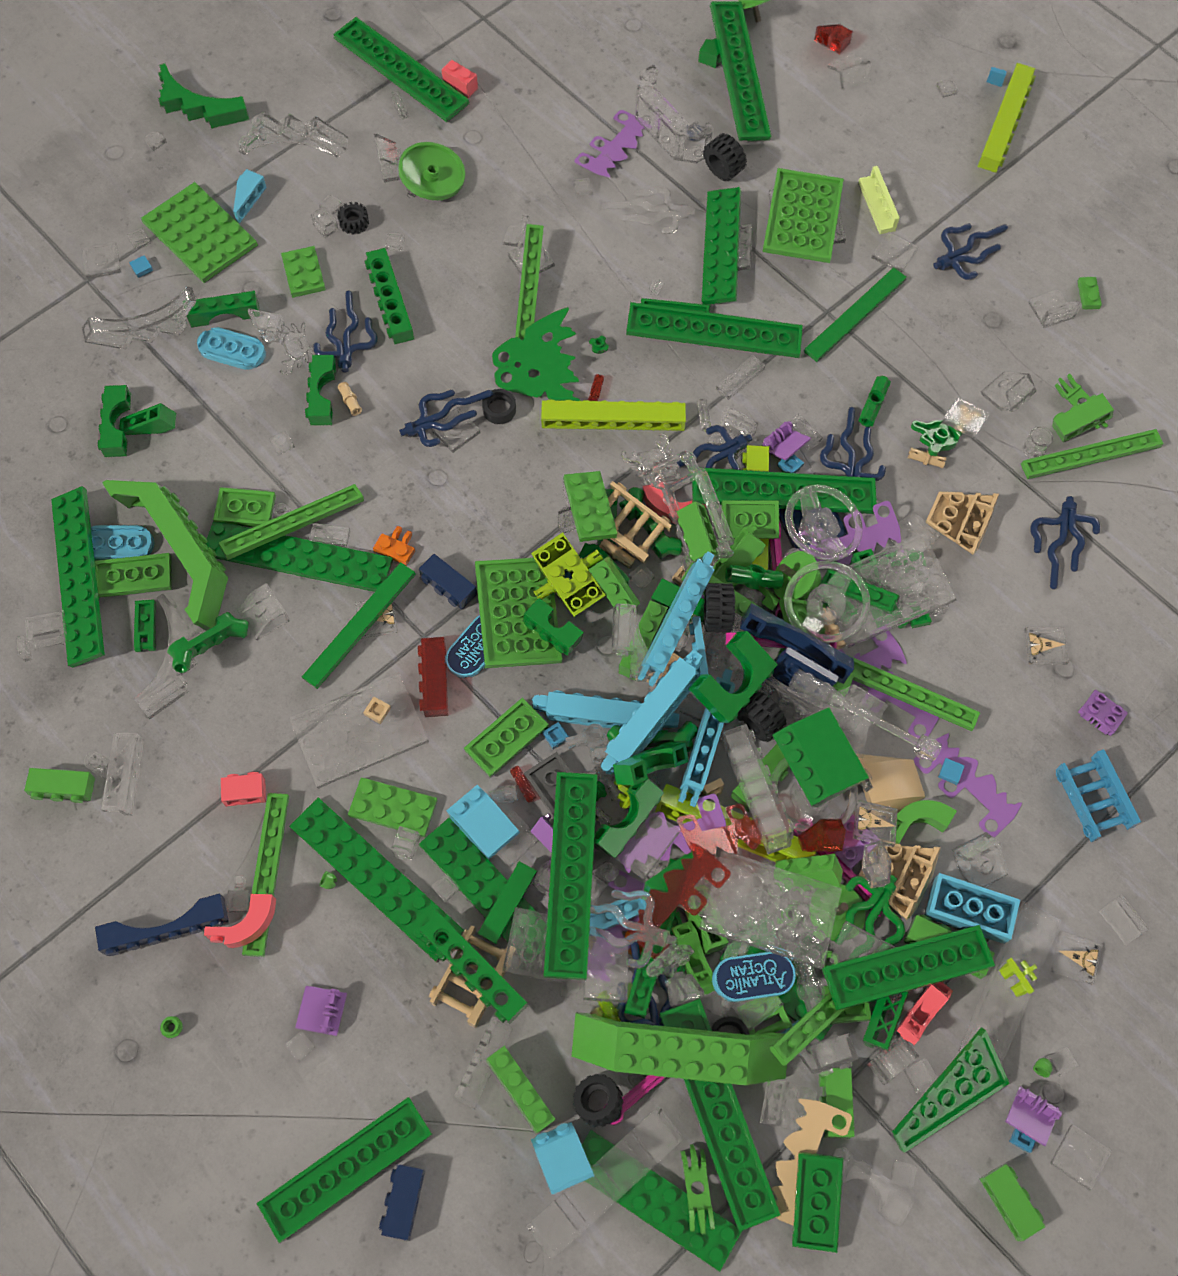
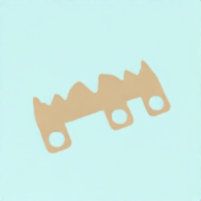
[772,1099,852,1226]

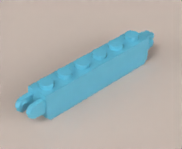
[638,551,715,687]
[601,650,704,775]
[678,668,735,807]
[532,690,679,731]

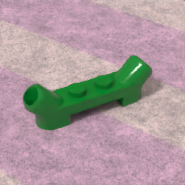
[619,487,683,559]
[167,612,249,673]
[607,721,698,752]

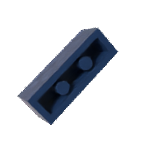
[419,554,477,610]
[379,1164,425,1241]

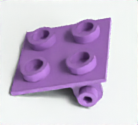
[762,421,811,461]
[1078,689,1128,736]
[823,813,880,869]
[295,986,347,1036]
[1005,1086,1062,1146]

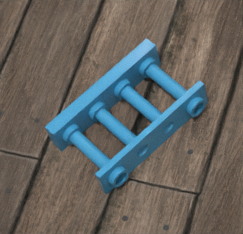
[1055,749,1141,842]

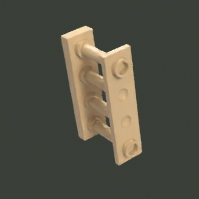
[608,481,672,564]
[429,925,516,1028]

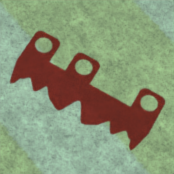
[677,797,789,862]
[624,843,731,960]

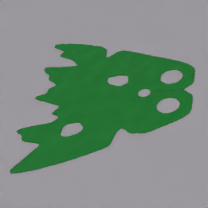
[492,307,580,401]

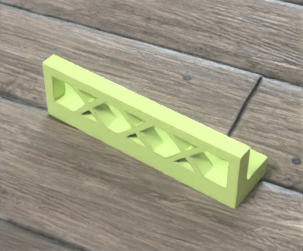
[858,166,900,234]

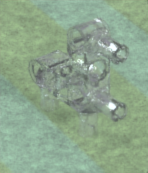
[565,724,660,801]

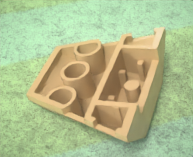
[926,492,999,555]
[857,754,925,829]
[858,842,940,920]

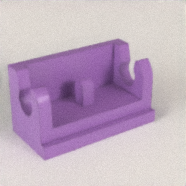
[530,813,553,853]

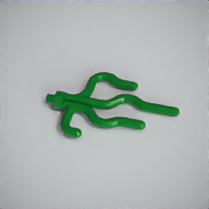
[835,875,905,961]

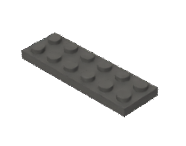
[524,752,613,872]

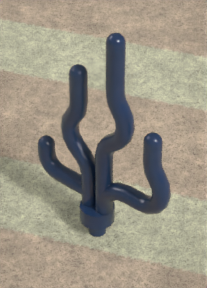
[933,223,1008,280]
[313,290,378,373]
[399,390,493,447]
[820,407,886,481]
[665,425,753,492]
[1030,496,1100,590]
[616,937,675,1026]

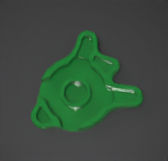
[911,420,963,456]

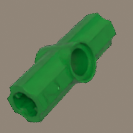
[858,375,891,427]
[725,564,784,590]

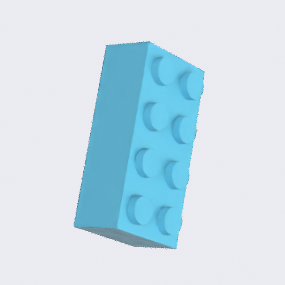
[924,873,1020,944]

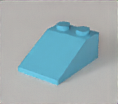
[446,785,520,859]
[531,1122,594,1195]

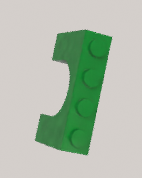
[689,631,778,723]

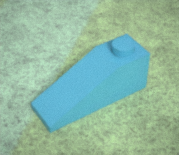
[233,169,267,223]

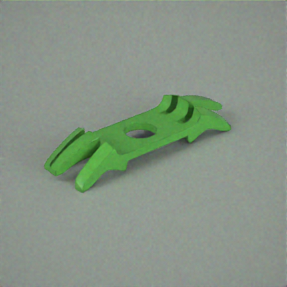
[1055,374,1113,429]
[680,1144,715,1234]

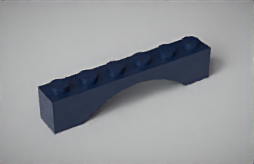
[740,603,854,684]
[95,893,229,956]

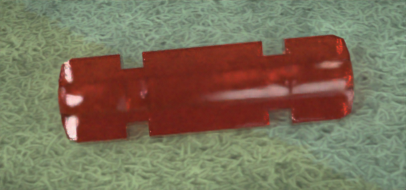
[588,374,604,401]
[510,766,537,803]

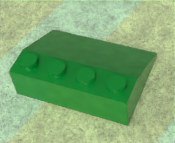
[773,707,870,808]

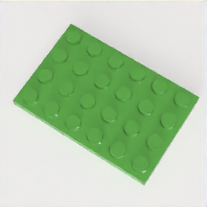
[762,168,844,263]
[141,182,258,283]
[475,558,562,668]

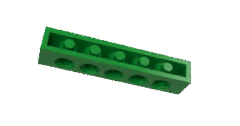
[364,247,415,345]
[420,912,528,1025]

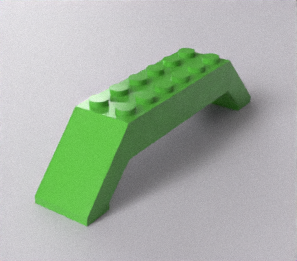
[102,480,228,631]
[572,1012,787,1085]

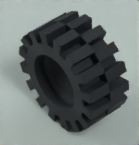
[337,202,369,235]

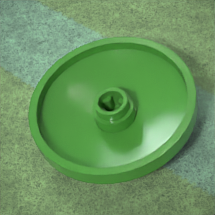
[398,142,465,200]

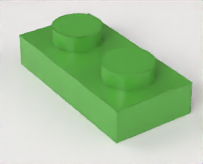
[1077,277,1102,309]

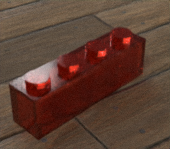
[418,637,448,717]

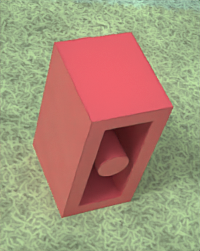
[442,60,478,98]
[221,772,266,807]

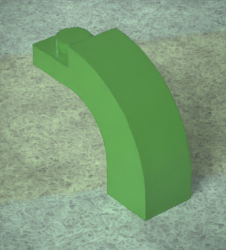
[889,800,957,844]
[671,921,715,996]

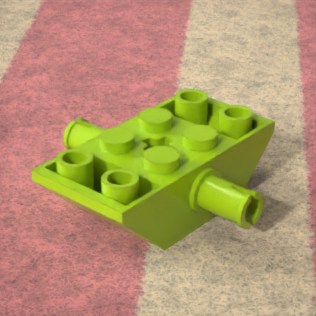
[531,532,606,617]

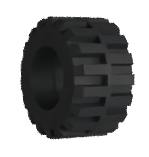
[703,133,747,181]
[704,583,735,633]
[737,691,787,742]

